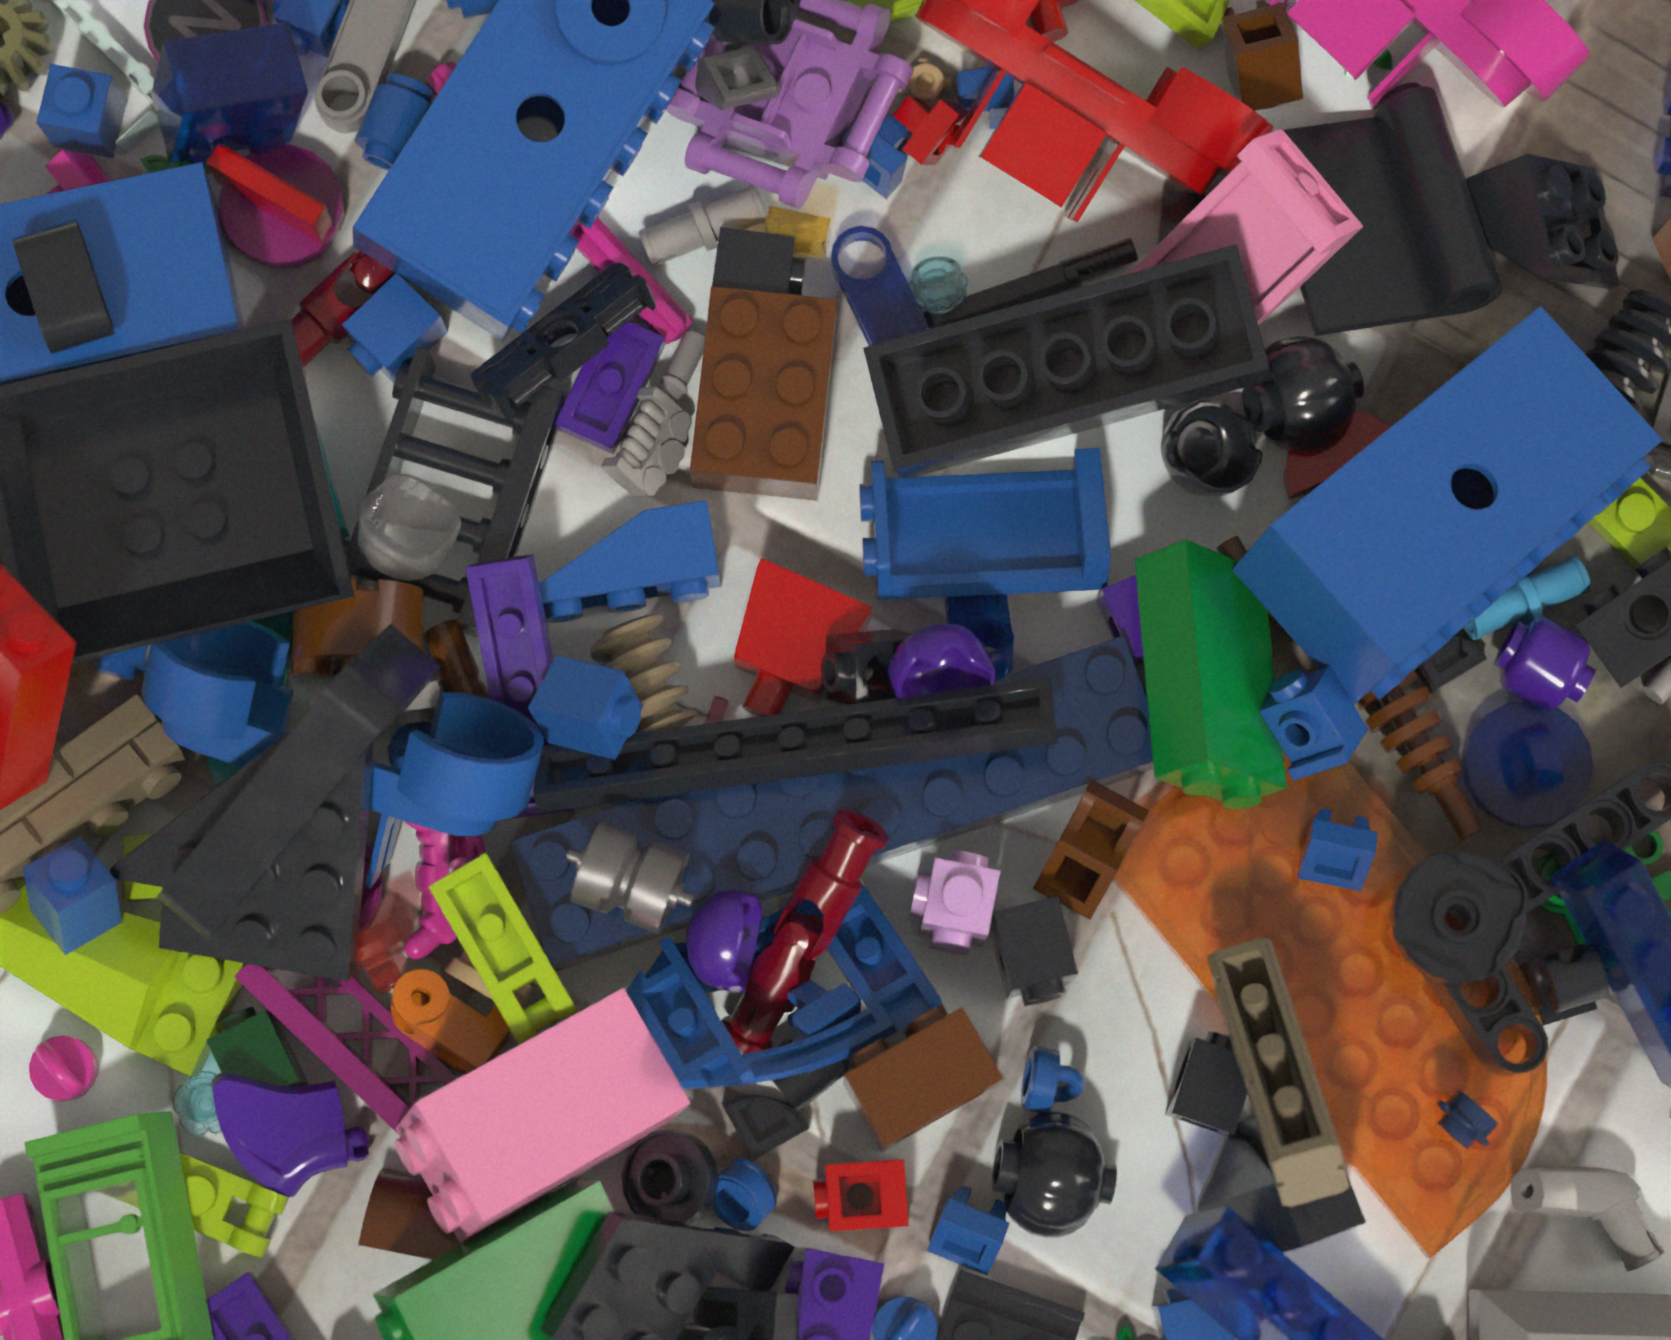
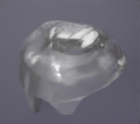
[356,474,461,580]

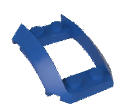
[626,885,943,1090]

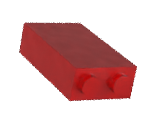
[0,564,76,810]

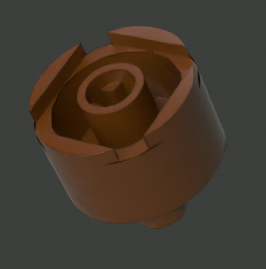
[291,578,425,679]

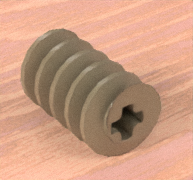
[590,614,697,733]

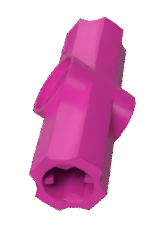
[0,1193,65,1340]

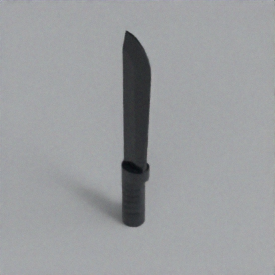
[920,238,1138,329]

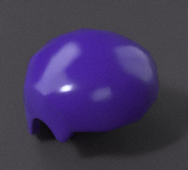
[888,623,996,698]
[686,890,763,994]

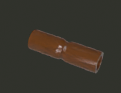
[423,619,490,699]

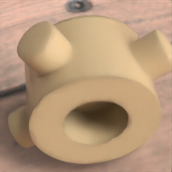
[899,58,952,108]

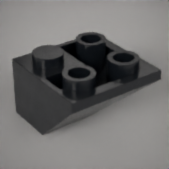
[1466,153,1620,289]

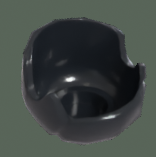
[1161,400,1263,496]

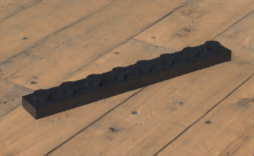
[533,677,1058,812]

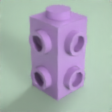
[910,850,1000,955]

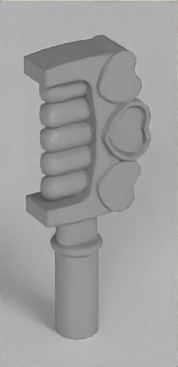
[601,331,705,497]

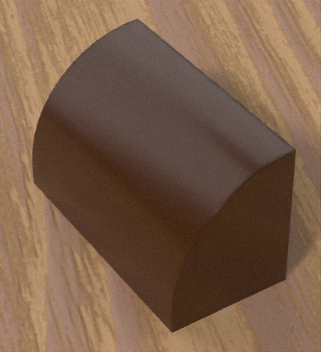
[358,1167,504,1260]

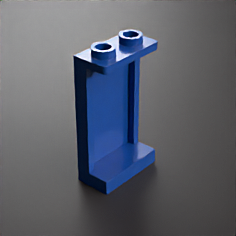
[859,448,1111,600]

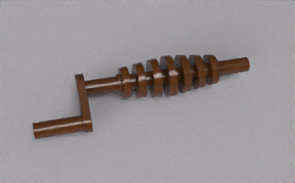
[1216,536,1483,841]

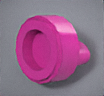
[29,1036,98,1102]

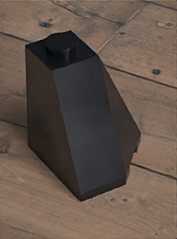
[1197,1116,1366,1270]

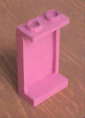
[1119,128,1364,326]

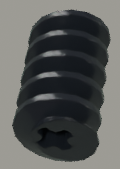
[1585,289,1671,413]

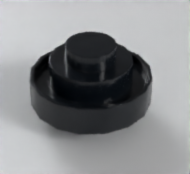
[622,1130,719,1225]

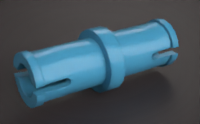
[1463,556,1591,640]

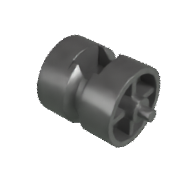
[566,821,694,934]

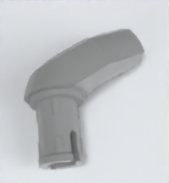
[1511,1166,1665,1272]

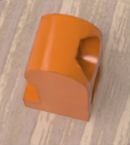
[391,969,513,1075]

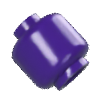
[1494,616,1596,711]

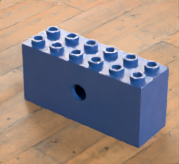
[352,0,716,342]
[0,162,245,386]
[1232,306,1663,705]

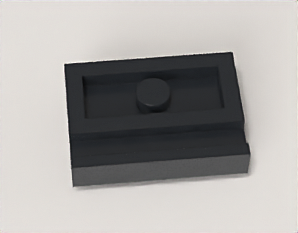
[936,1269,1085,1340]

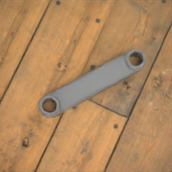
[314,0,415,134]

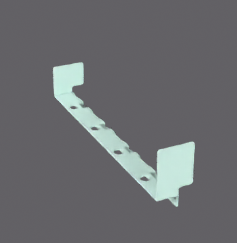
[49,0,171,155]

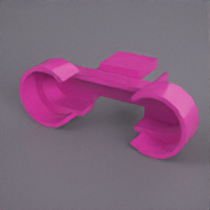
[1269,0,1590,110]

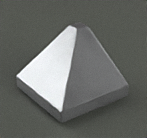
[695,45,780,110]

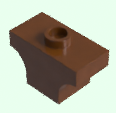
[1032,780,1149,920]

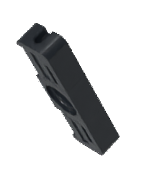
[471,263,656,419]

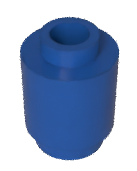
[354,73,434,171]

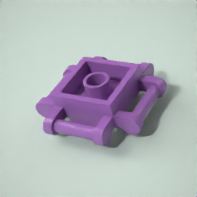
[666,0,914,208]

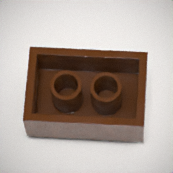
[690,286,837,501]
[843,1004,1004,1152]

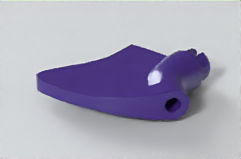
[211,1073,369,1197]

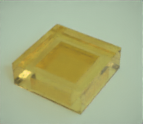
[765,206,831,259]

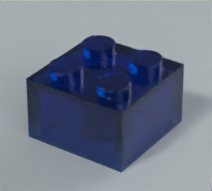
[151,22,308,164]

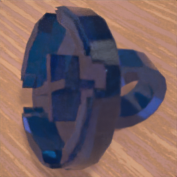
[1462,701,1594,829]

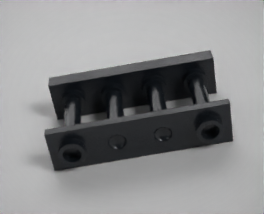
[342,347,565,637]

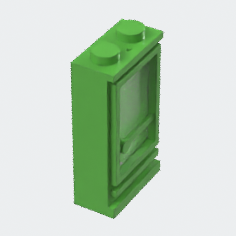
[24,1111,214,1340]

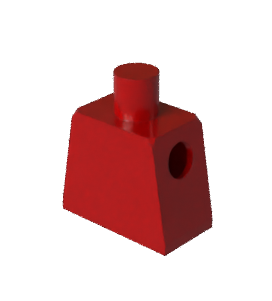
[734,558,872,717]

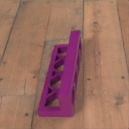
[234,964,459,1135]

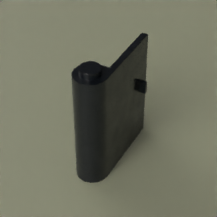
[1271,82,1503,336]

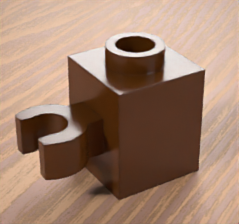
[1222,0,1303,111]

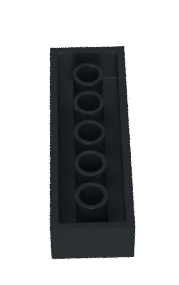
[863,244,1273,478]

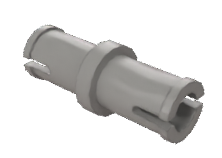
[638,185,768,269]

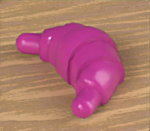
[404,821,486,960]

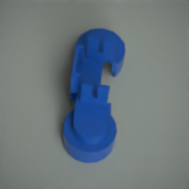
[141,621,544,888]

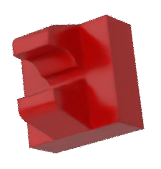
[893,95,968,165]

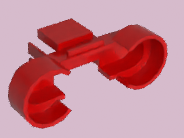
[915,0,1273,222]

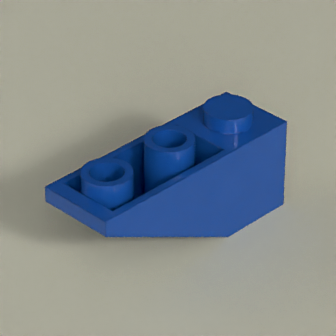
[539,500,721,623]

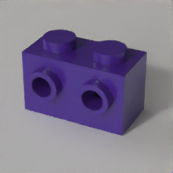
[784,1248,885,1340]

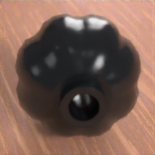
[1242,336,1364,453]
[992,1111,1117,1238]

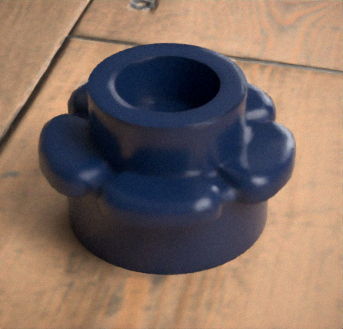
[1437,1089,1498,1149]

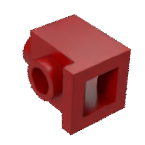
[813,1159,909,1232]

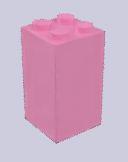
[395,988,691,1244]

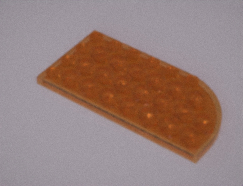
[1113,751,1547,1258]

